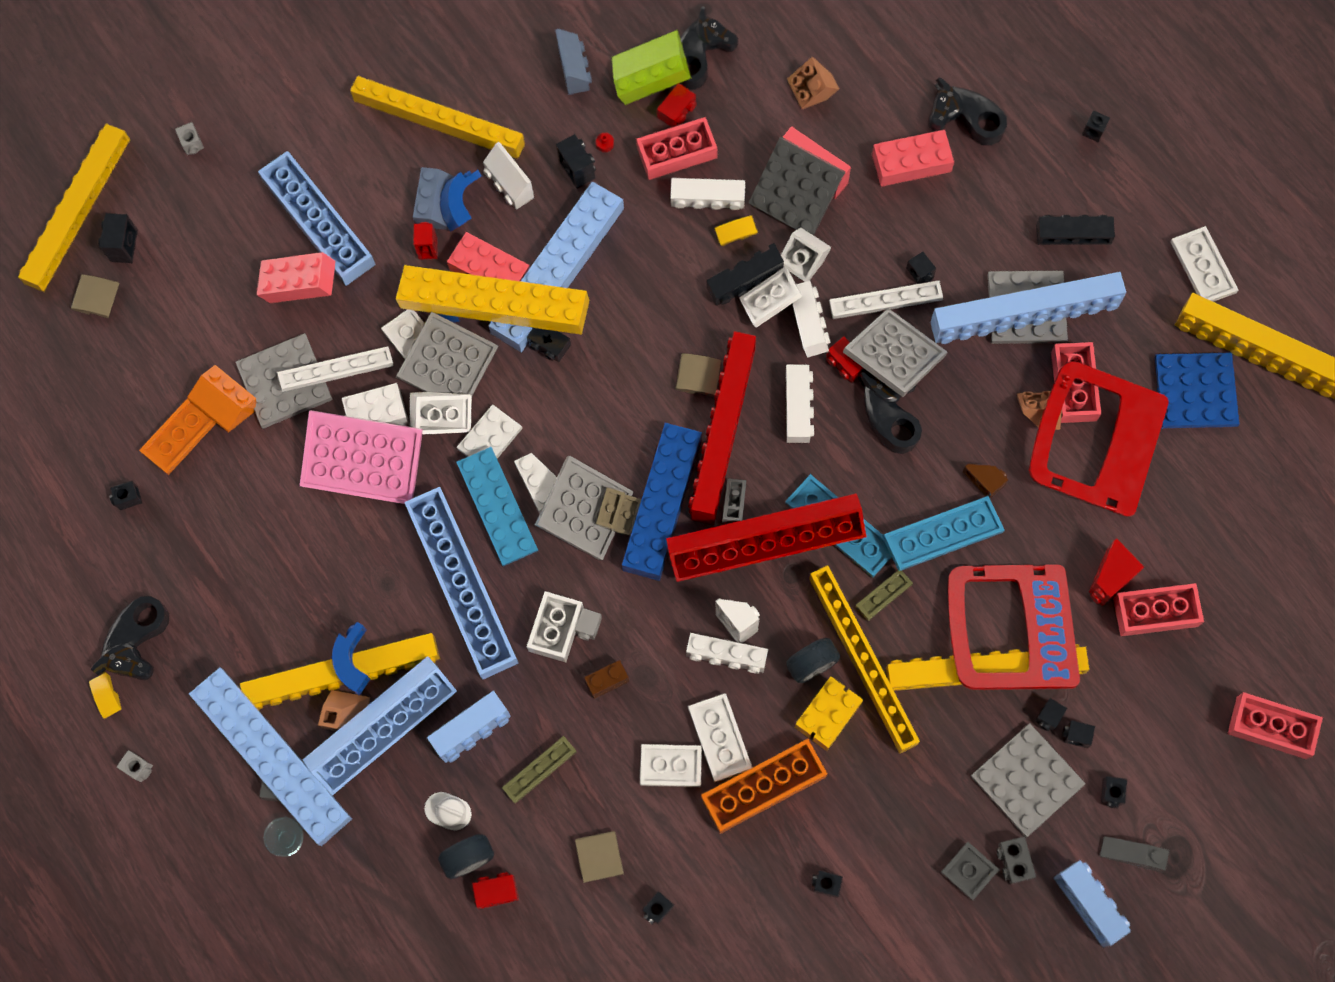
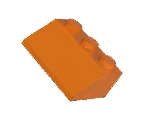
[187,365,256,433]

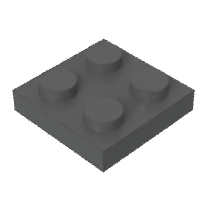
[941,842,999,901]

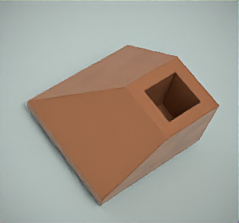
[787,57,839,109]
[1017,391,1062,430]
[318,690,370,732]

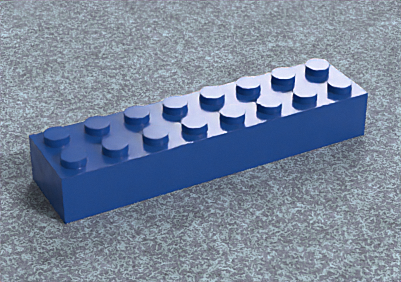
[622,423,702,581]

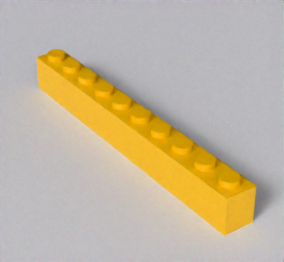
[350,76,525,159]
[18,124,130,292]
[809,566,920,753]
[240,633,440,710]
[886,644,1089,691]

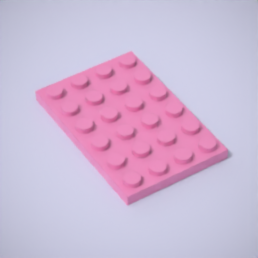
[300,410,423,504]

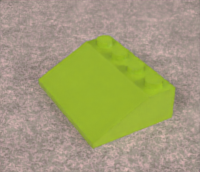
[612,30,691,105]

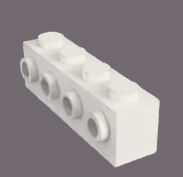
[671,178,745,210]
[793,281,831,358]
[786,365,814,443]
[686,633,768,674]

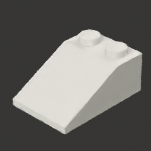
[410,392,472,434]

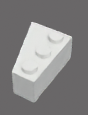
[514,453,557,514]

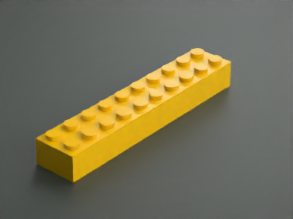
[396,265,590,335]
[1175,293,1335,399]

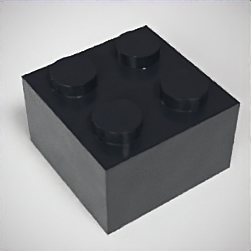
[556,134,596,189]
[98,213,138,263]

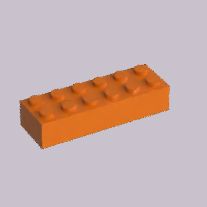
[701,739,828,834]

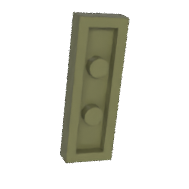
[855,570,913,621]

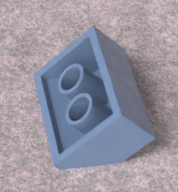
[555,29,592,94]
[413,167,453,230]

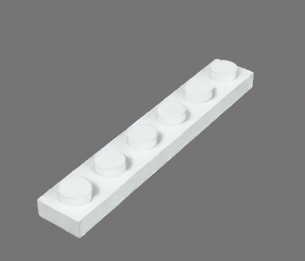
[829,281,943,319]
[277,346,393,392]

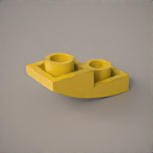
[715,216,758,246]
[89,672,121,719]

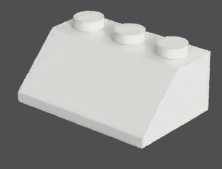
[483,142,534,210]
[716,599,760,644]

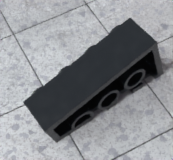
[707,243,784,306]

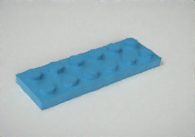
[457,447,538,566]
[785,474,892,578]
[883,496,1004,571]

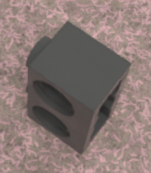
[996,837,1036,885]

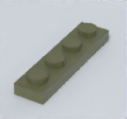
[502,736,577,804]

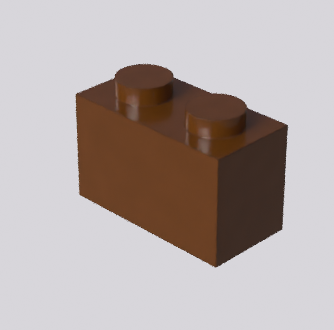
[584,660,630,699]

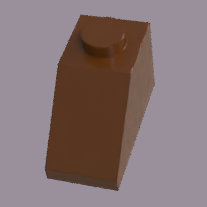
[963,464,1008,498]

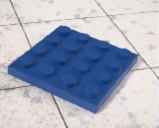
[1154,353,1239,428]

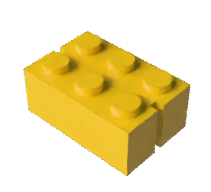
[795,676,863,751]

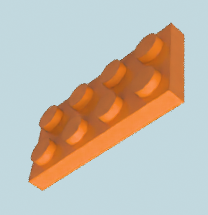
[139,399,216,475]

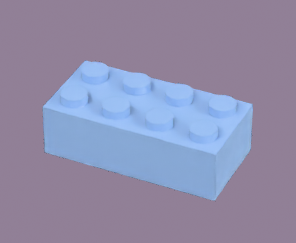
[427,691,511,763]
[1053,860,1131,948]

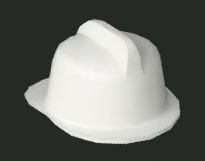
[424,792,471,830]

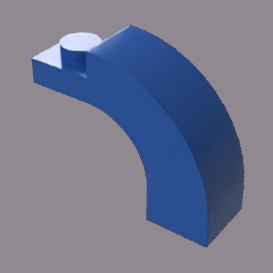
[440,170,482,231]
[332,622,370,696]

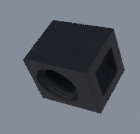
[1082,110,1110,142]
[906,252,936,284]
[109,481,142,510]
[1035,698,1068,731]
[1062,720,1095,748]
[1101,776,1127,808]
[811,870,843,898]
[643,891,674,925]

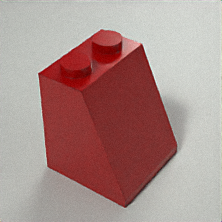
[1089,538,1144,606]

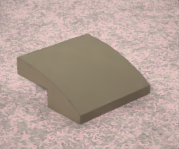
[71,275,119,318]
[676,353,721,397]
[596,487,642,537]
[575,831,623,882]

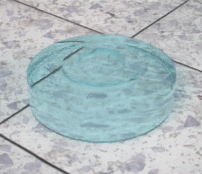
[264,817,304,857]

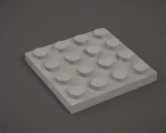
[988,271,1068,344]
[843,308,947,397]
[396,312,498,396]
[236,333,333,429]
[535,456,633,560]
[970,723,1085,838]

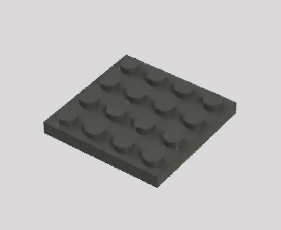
[749,137,845,236]

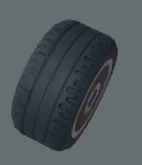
[786,638,840,683]
[438,834,494,879]

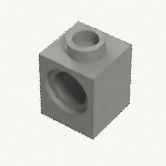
[175,122,204,155]
[575,608,602,641]
[117,750,153,782]

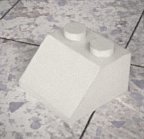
[781,228,831,282]

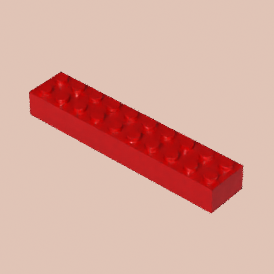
[688,331,756,525]
[666,493,867,582]

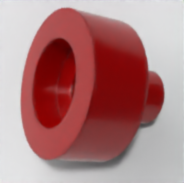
[596,133,614,152]

